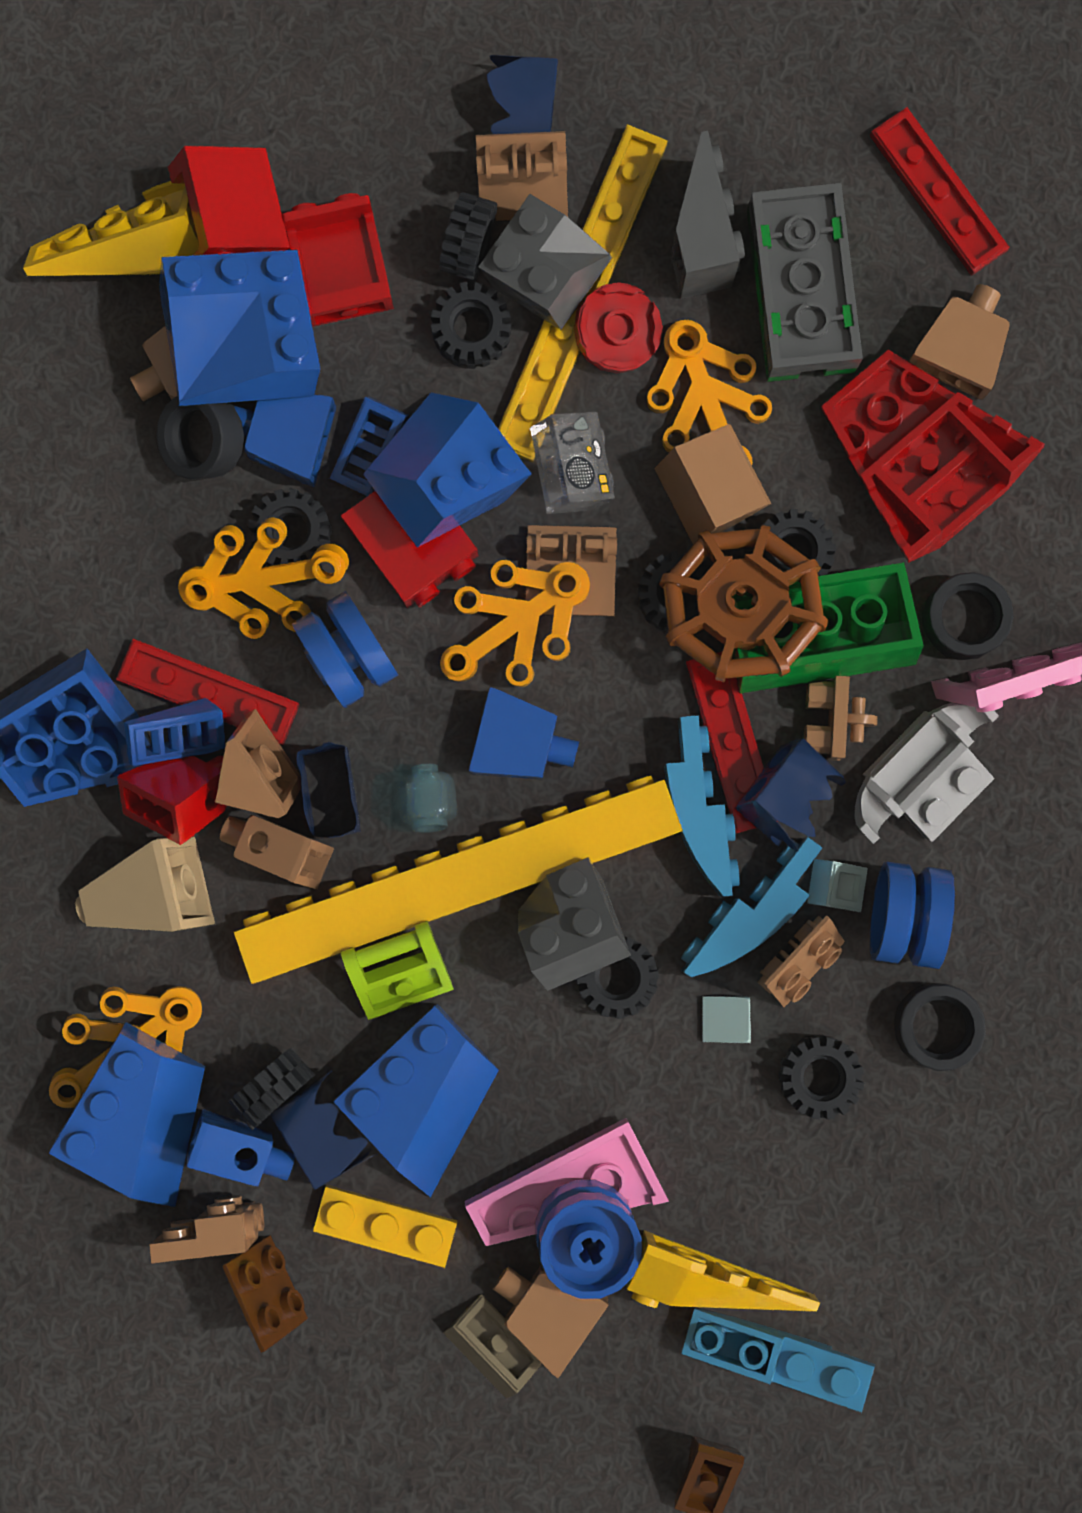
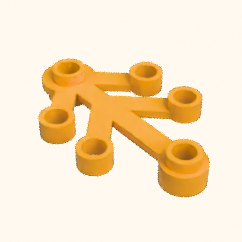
[647,320,772,465]
[178,517,349,639]
[440,560,590,687]
[49,986,202,1108]

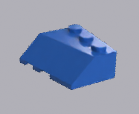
[363,392,531,547]
[0,648,152,807]
[334,1004,499,1198]
[49,1022,205,1207]

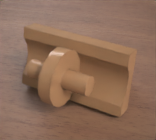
[803,676,878,761]

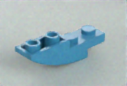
[664,716,739,896]
[681,837,822,977]
[682,1308,875,1413]

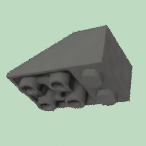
[671,131,745,299]

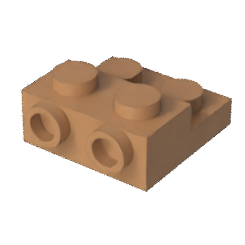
[149,1195,264,1263]

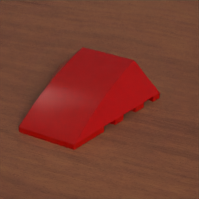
[821,350,1045,563]

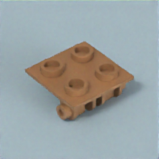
[476,131,568,221]
[526,525,617,616]
[757,915,845,1007]

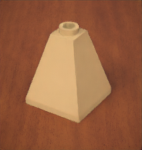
[75,837,215,932]

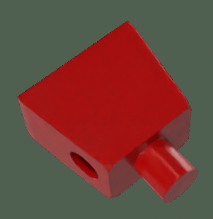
[117,755,227,845]

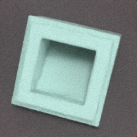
[807,859,868,912]
[702,996,751,1043]

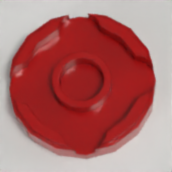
[573,282,663,374]

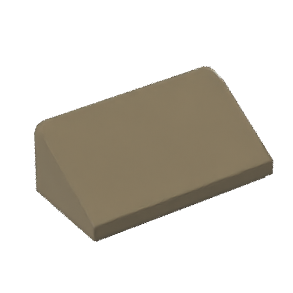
[443,1294,542,1398]

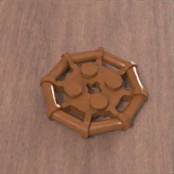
[659,524,828,682]

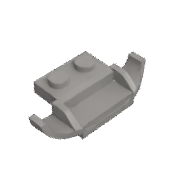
[855,702,999,844]

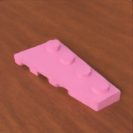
[931,642,1082,712]
[464,1118,669,1246]

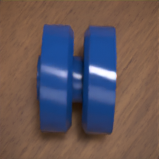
[292,590,398,708]
[870,862,955,969]
[535,1180,642,1299]

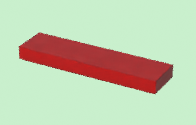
[870,107,1010,276]
[116,639,300,745]
[686,651,779,834]

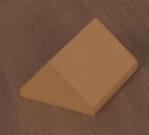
[654,424,771,545]
[215,709,302,818]

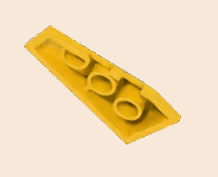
[23,181,199,276]
[626,1230,820,1312]

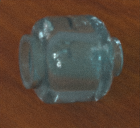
[397,764,458,833]

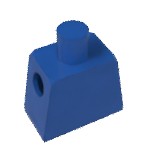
[234,395,337,487]
[469,687,579,780]
[187,1109,295,1186]

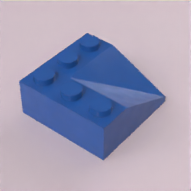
[159,250,320,406]

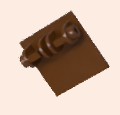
[222,1235,308,1353]

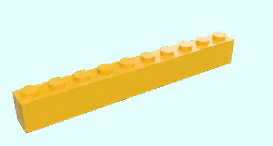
[234,775,683,984]

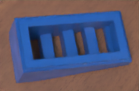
[330,397,409,496]
[124,698,225,766]

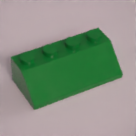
[732,562,924,694]

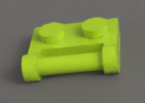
[341,921,454,1020]

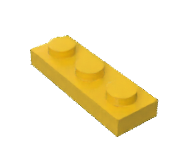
[313,1185,458,1268]

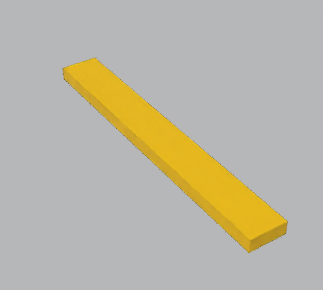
[498,124,668,463]

